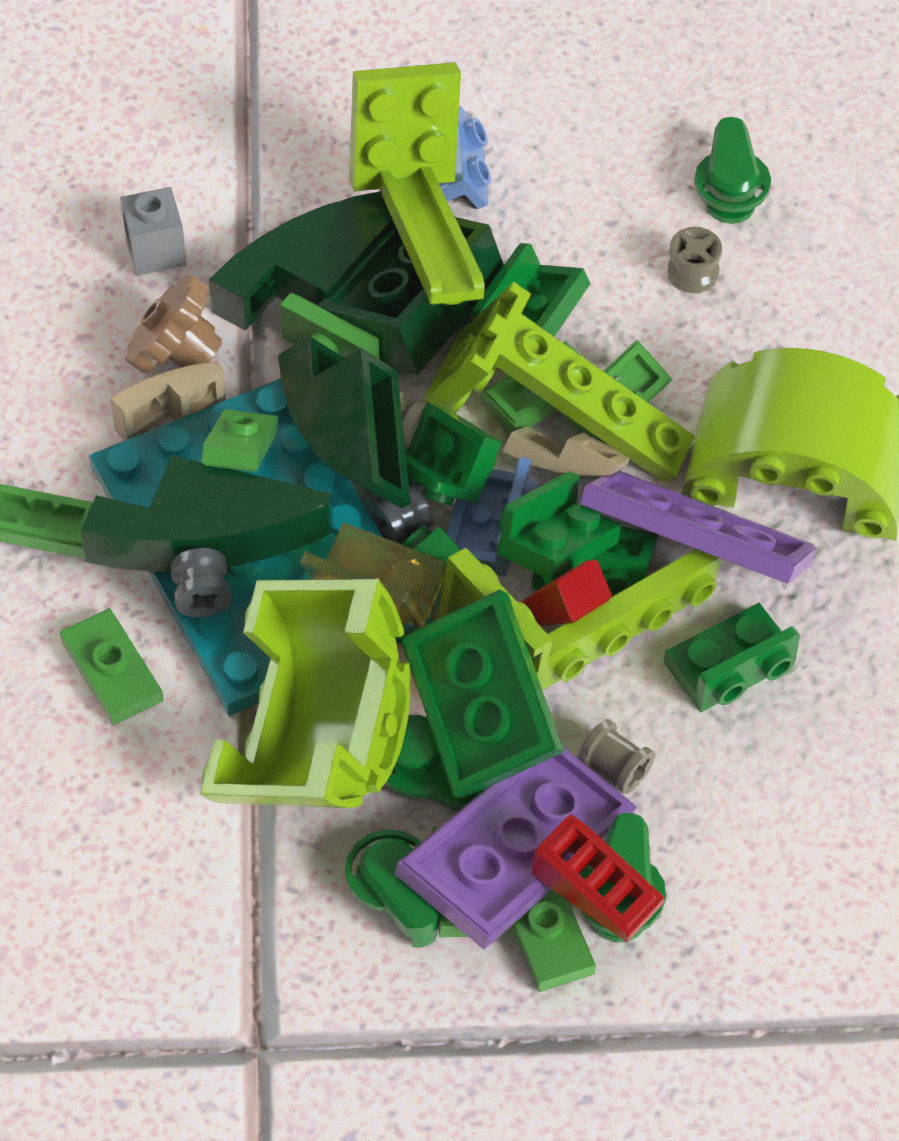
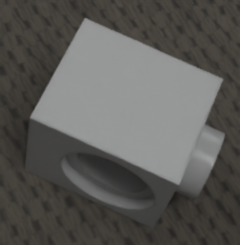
[120,187,187,276]

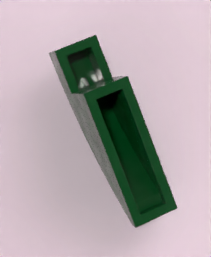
[209,191,394,331]
[278,336,411,509]
[81,455,333,572]

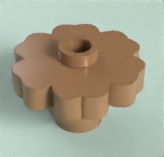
[125,274,222,374]

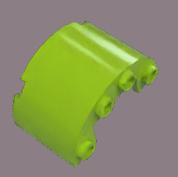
[681,348,899,541]
[200,579,410,808]

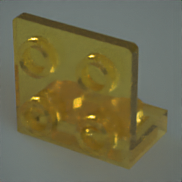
[300,522,447,630]

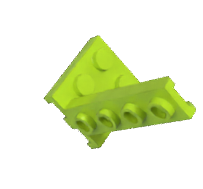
[349,62,484,305]
[422,282,696,482]
[438,548,722,690]

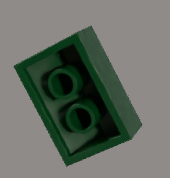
[318,217,504,375]

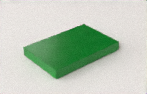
[400,589,564,799]

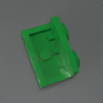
[472,243,591,337]
[405,402,502,505]

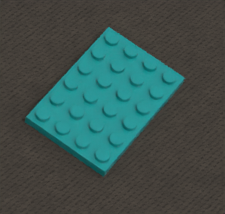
[89,378,432,716]

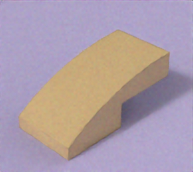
[110,362,226,440]
[502,426,630,476]

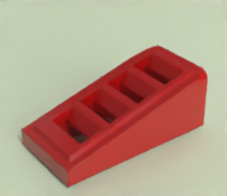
[520,560,612,626]
[531,814,665,943]

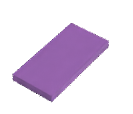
[579,471,817,584]
[394,746,637,950]

